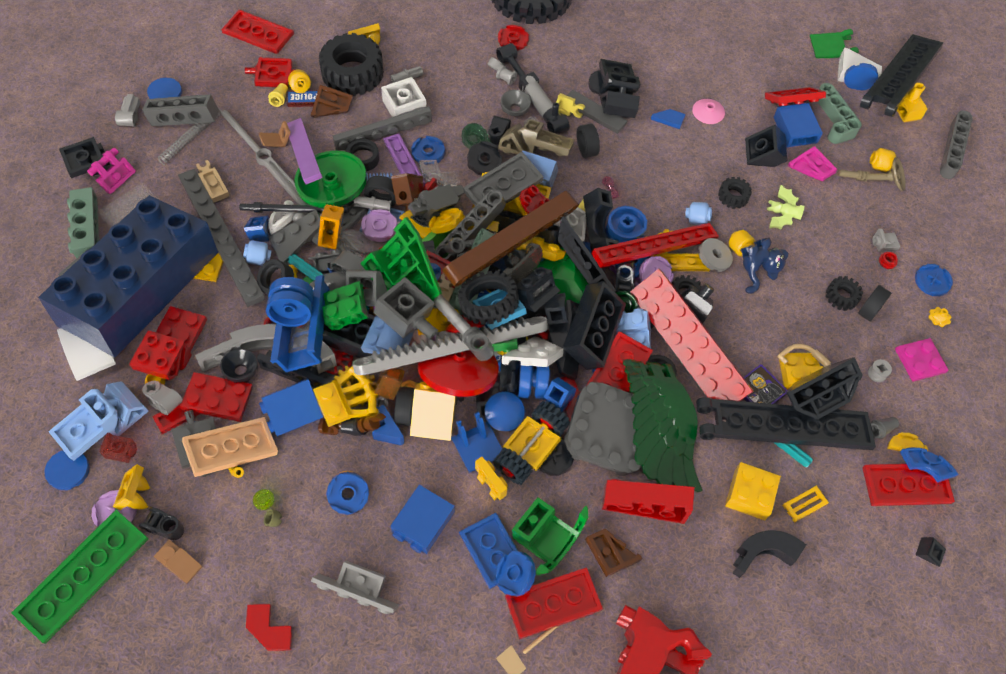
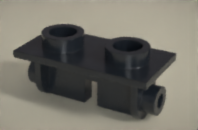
[499,355,520,395]

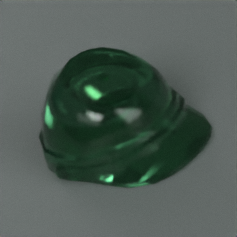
[461,123,490,150]

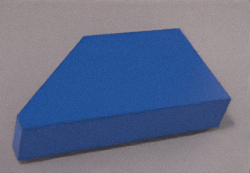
[651,109,685,129]

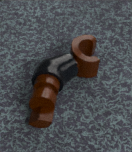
[318,413,386,436]

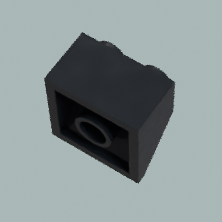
[745,124,788,167]

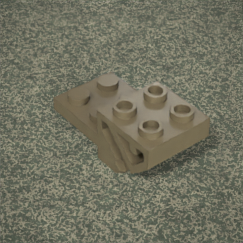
[498,119,575,156]

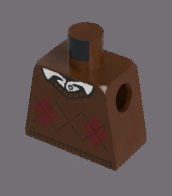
[391,173,424,212]

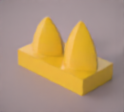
[348,23,380,45]
[113,464,150,510]

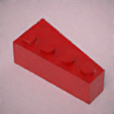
[602,479,695,524]

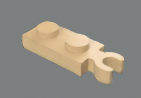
[196,160,230,203]

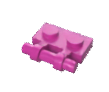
[87,148,136,194]

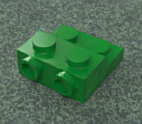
[323,281,368,330]

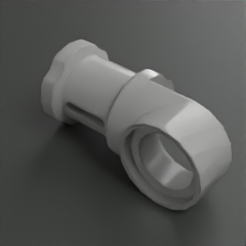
[487,57,517,86]

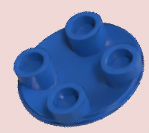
[485,392,525,431]

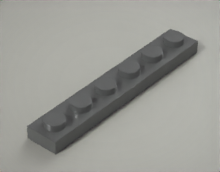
[333,106,432,151]

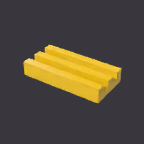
[782,485,829,523]

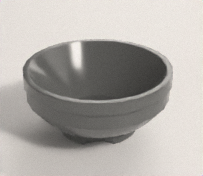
[501,90,531,116]

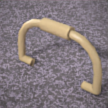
[778,344,831,367]

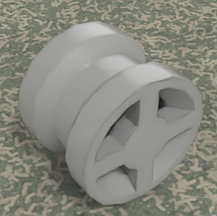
[868,359,892,383]

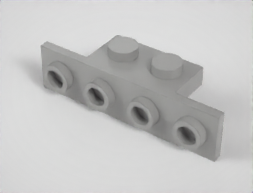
[311,561,399,614]

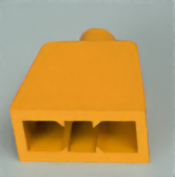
[318,204,344,249]

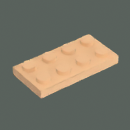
[182,417,278,477]

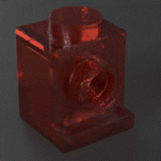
[99,433,137,463]

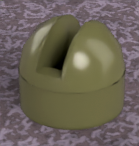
[264,509,282,527]

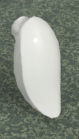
[268,200,296,235]

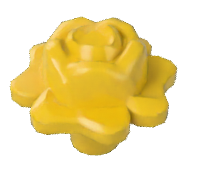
[928,307,952,327]

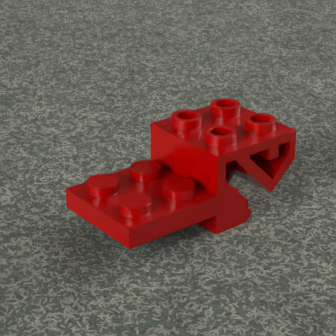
[129,306,207,380]

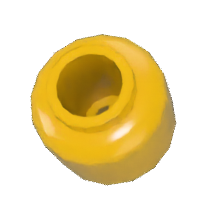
[288,69,311,93]
[869,148,896,172]
[729,230,756,257]

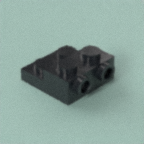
[59,137,110,179]

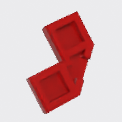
[246,604,292,651]

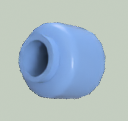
[685,202,712,225]
[243,240,271,266]

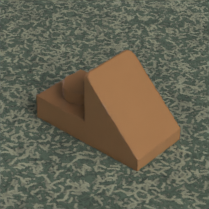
[153,540,202,584]

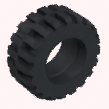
[319,33,384,96]

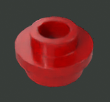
[879,252,898,269]

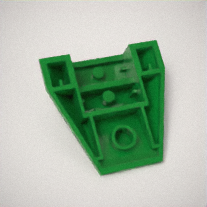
[360,217,442,301]

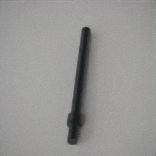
[239,202,348,214]

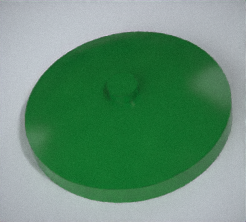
[294,151,367,208]

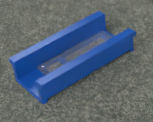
[270,275,330,372]

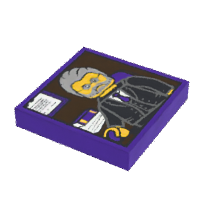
[744,364,788,404]

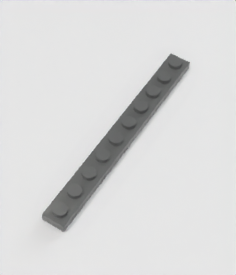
[178,169,265,307]

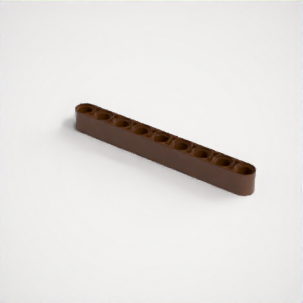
[442,190,579,287]

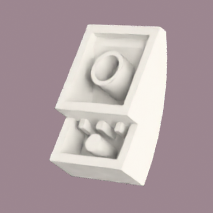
[57,329,116,381]

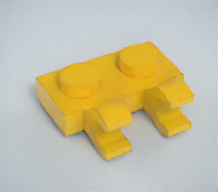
[475,457,508,501]

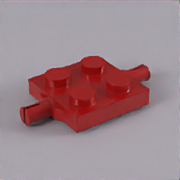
[245,57,302,88]

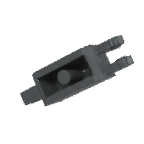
[408,184,464,220]

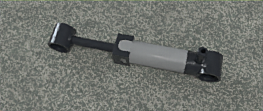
[496,43,570,134]

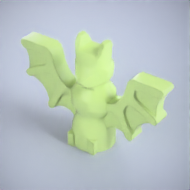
[767,185,805,230]

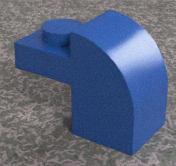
[544,377,576,412]

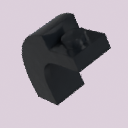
[733,530,807,578]

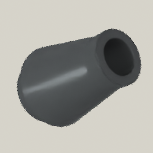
[871,417,899,439]

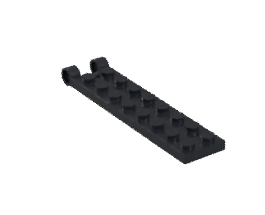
[860,34,944,117]
[696,397,876,450]

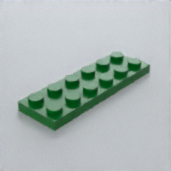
[11,510,149,644]

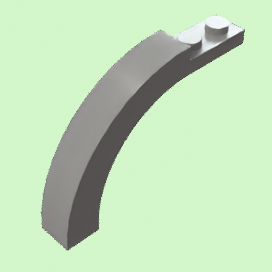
[195,324,337,374]

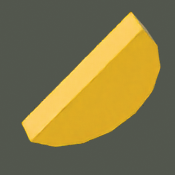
[887,432,928,451]

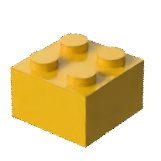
[725,462,781,521]

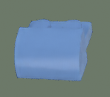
[361,316,416,354]

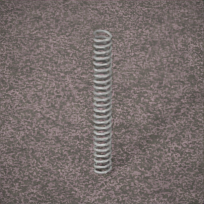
[158,108,222,165]

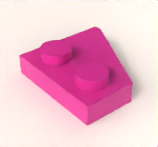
[788,146,837,181]

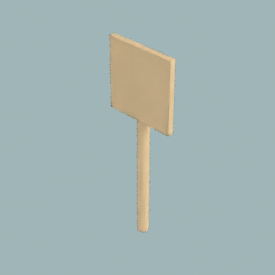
[496,626,558,674]

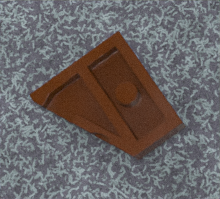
[311,85,353,117]
[585,529,643,577]

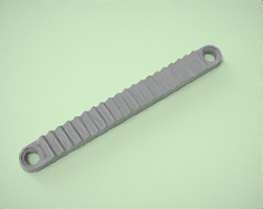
[352,316,548,375]

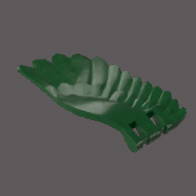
[623,359,703,492]

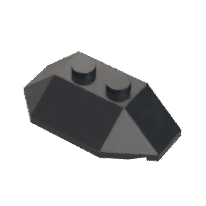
[786,357,863,419]

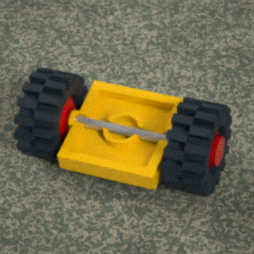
[493,401,570,485]

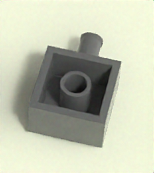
[374,277,438,340]

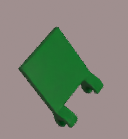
[810,29,859,58]

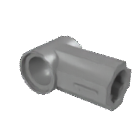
[115,94,140,127]

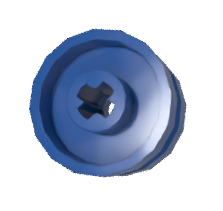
[606,206,647,243]
[266,277,314,327]
[518,361,550,400]

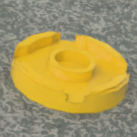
[429,208,465,234]

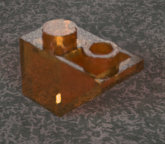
[374,368,405,400]

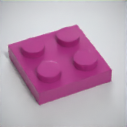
[895,338,949,382]

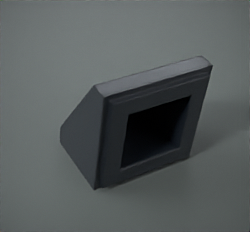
[916,537,946,567]

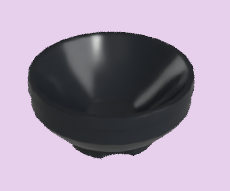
[220,348,258,383]

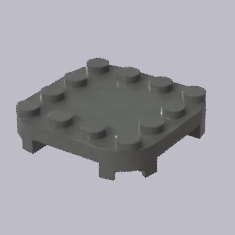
[564,382,642,476]

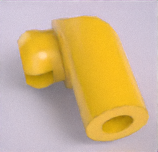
[228,466,244,478]

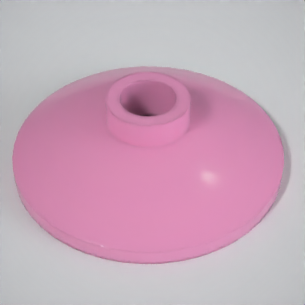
[692,99,725,124]

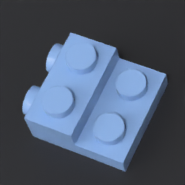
[614,308,651,349]

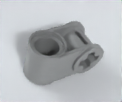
[142,381,182,415]

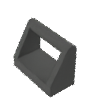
[346,270,387,306]

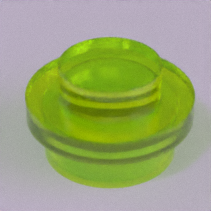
[253,489,275,510]

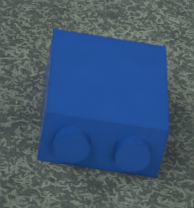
[773,103,823,147]
[259,379,323,436]
[390,484,455,554]

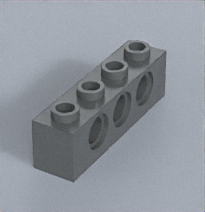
[142,94,219,126]

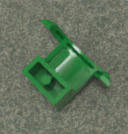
[512,497,588,575]

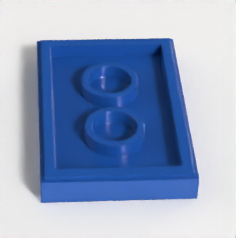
[459,513,518,589]

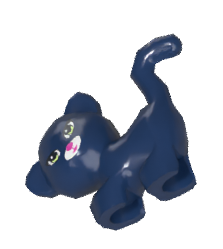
[741,238,789,294]

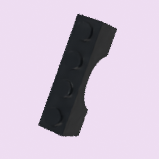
[583,188,619,255]

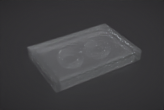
[97,182,160,228]

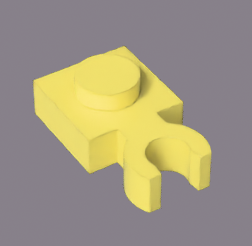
[556,93,585,118]

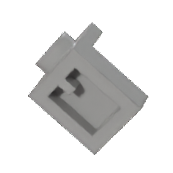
[872,229,900,252]

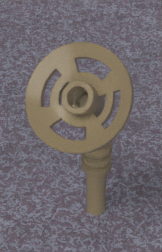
[837,157,906,191]

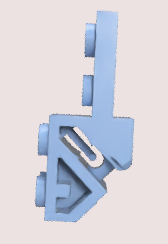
[48,381,148,461]

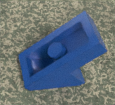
[244,216,269,242]
[372,404,404,445]

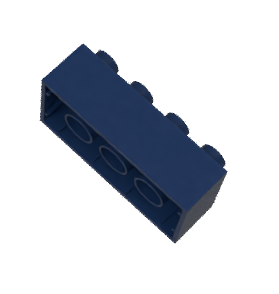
[38,195,218,358]

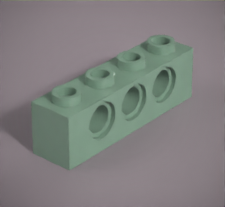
[67,187,99,259]

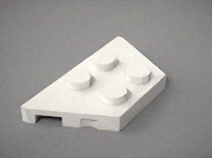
[502,336,563,367]

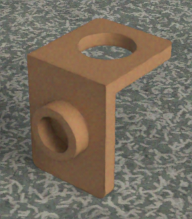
[259,121,290,147]

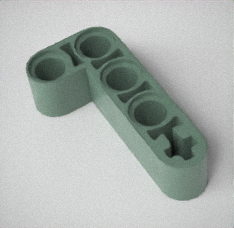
[818,83,862,144]

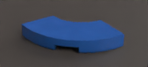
[900,447,958,482]

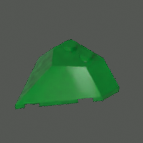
[532,248,589,304]

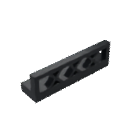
[257,350,336,389]

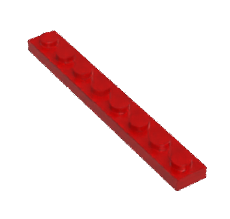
[591,223,719,268]

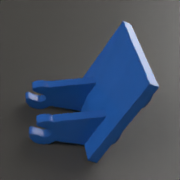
[451,412,502,473]

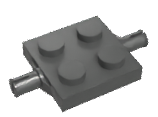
[171,410,216,477]

